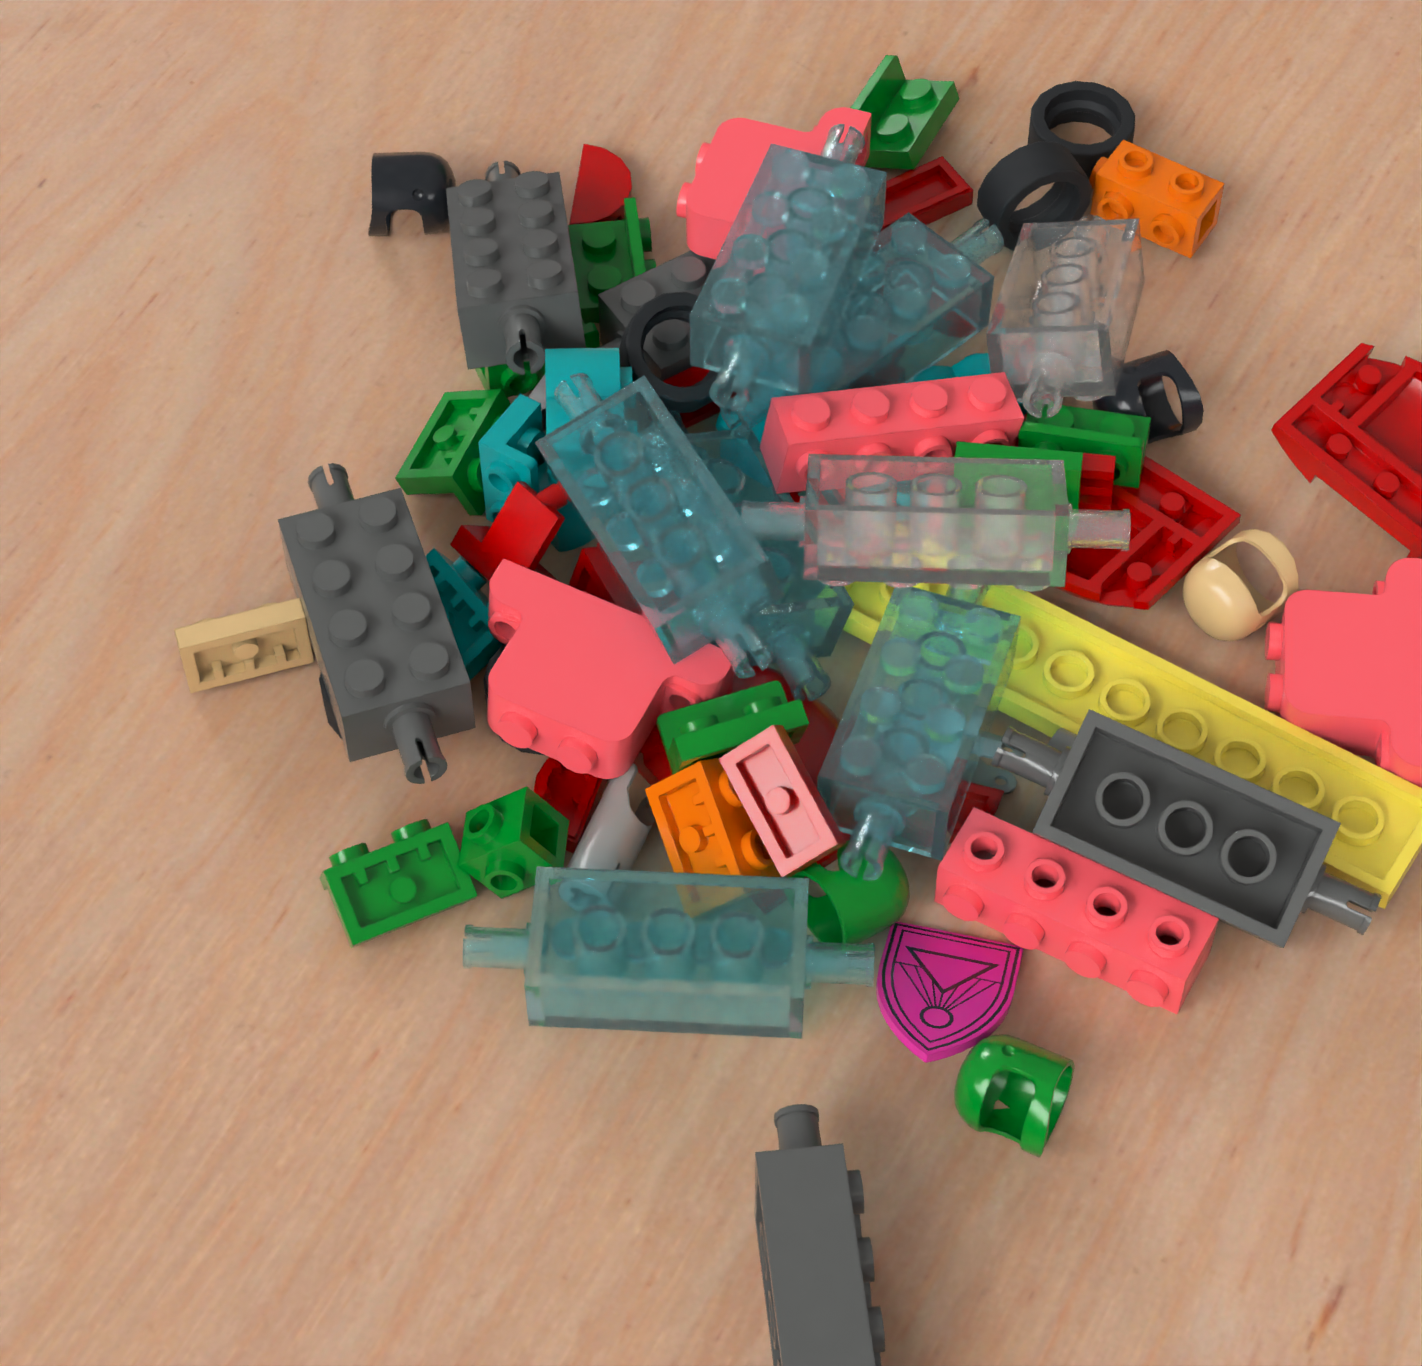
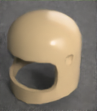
[1182,529,1299,642]

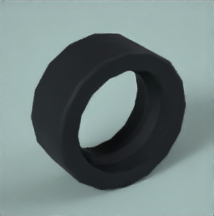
[1028,81,1135,179]
[977,141,1092,251]
[619,291,739,414]

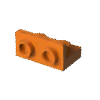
[645,758,784,913]

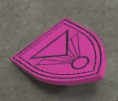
[876,921,1024,1063]

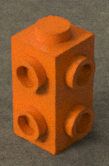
[1089,139,1225,259]

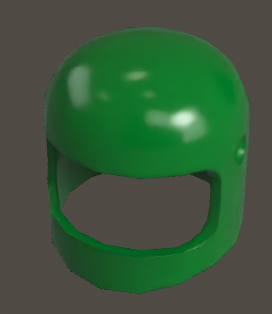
[783,837,910,954]
[954,1034,1075,1158]

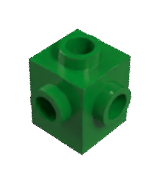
[458,786,569,899]

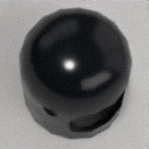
[368,152,456,236]
[1092,350,1204,444]

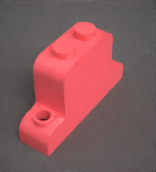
[676,107,872,317]
[487,558,737,779]
[1265,558,1422,788]

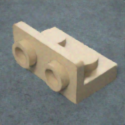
[174,598,314,693]

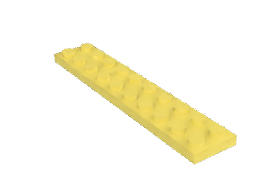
[818,520,1422,909]

